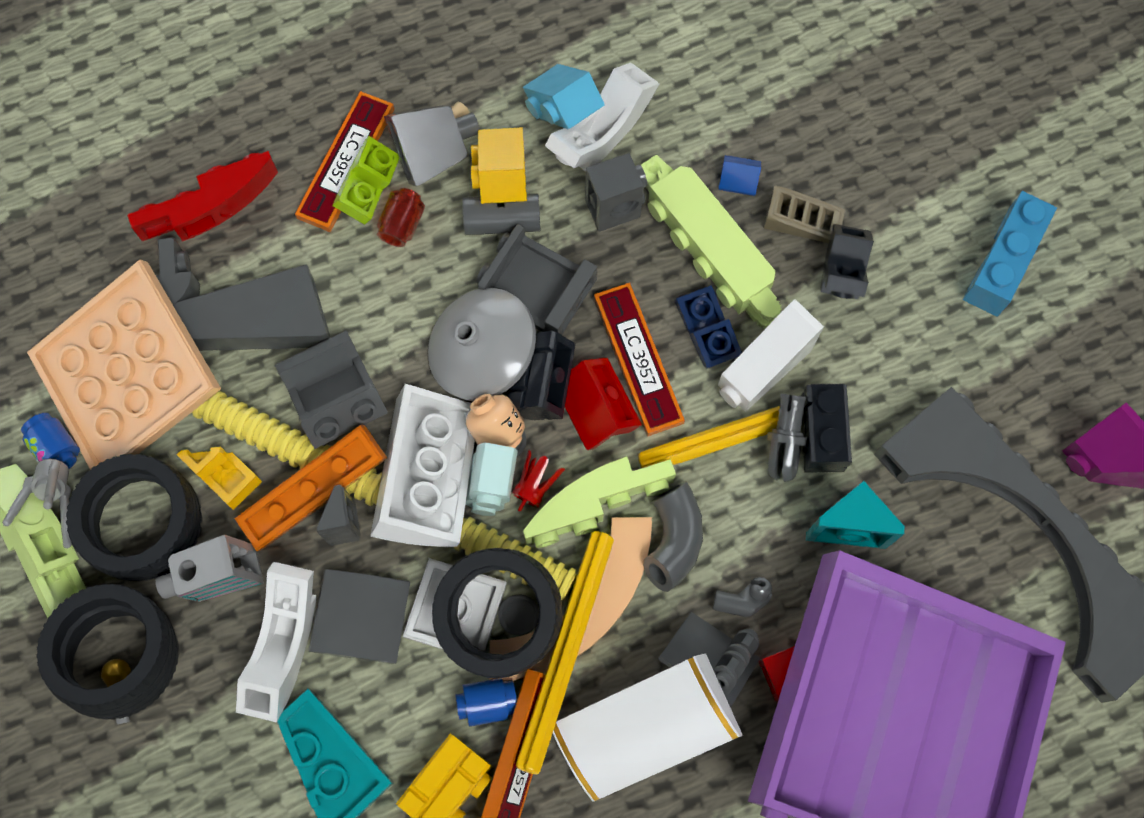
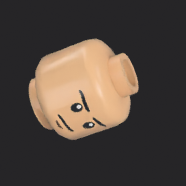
[465,394,525,448]

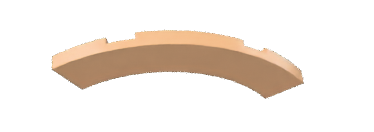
[489,517,652,681]

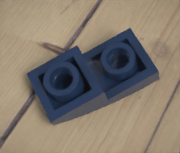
[674,285,742,369]

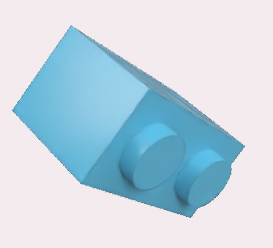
[523,64,605,129]

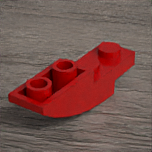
[127,151,278,242]

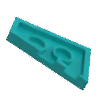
[277,689,394,818]

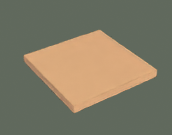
[27,259,221,470]

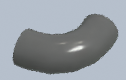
[643,481,703,592]

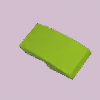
[332,136,399,225]

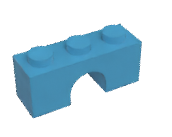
[963,191,1057,317]

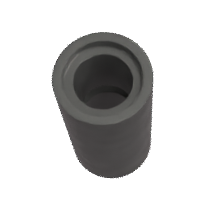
[463,193,541,236]

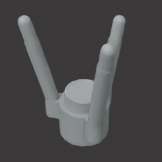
[2,459,72,549]

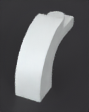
[545,63,660,171]
[236,562,316,722]

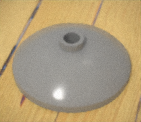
[428,288,536,401]

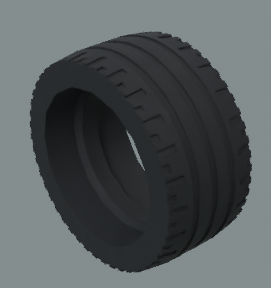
[66,454,202,581]
[432,548,563,678]
[36,584,179,720]

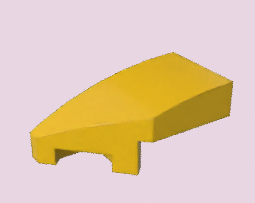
[176,446,262,510]

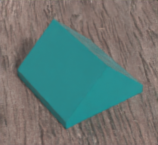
[805,481,905,549]

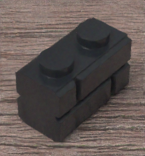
[506,331,576,420]
[801,384,852,473]

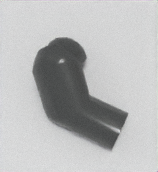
[713,577,772,617]

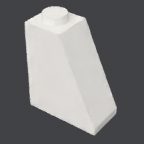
[718,299,824,412]

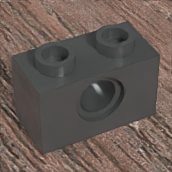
[585,153,647,232]

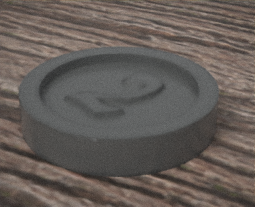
[498,594,539,636]

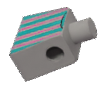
[156,535,264,602]

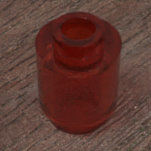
[377,188,425,247]

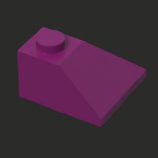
[1062,402,1144,489]

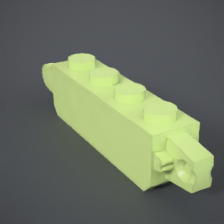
[641,155,782,329]

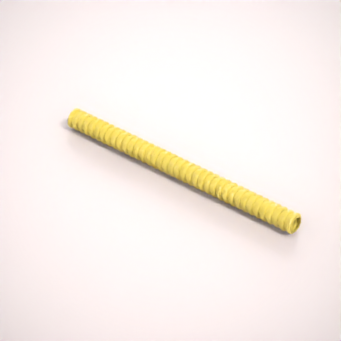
[192,391,577,600]

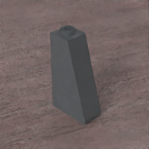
[173,264,331,351]

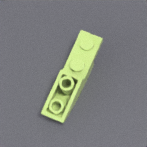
[523,457,676,548]
[0,464,86,618]

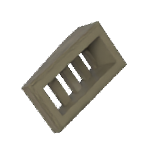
[764,185,845,243]

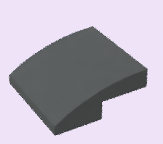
[308,569,410,664]

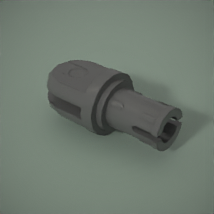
[767,393,807,482]

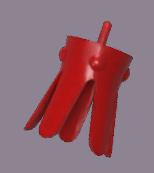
[511,449,565,512]

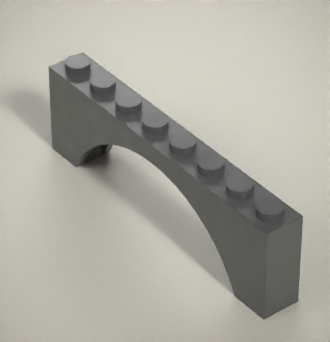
[874,387,1144,703]

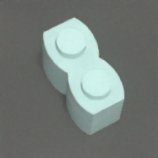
[466,442,518,516]

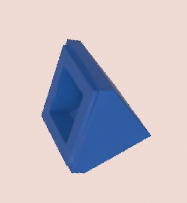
[718,155,761,196]

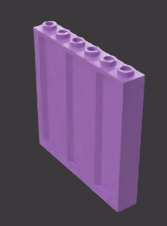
[748,550,1066,818]

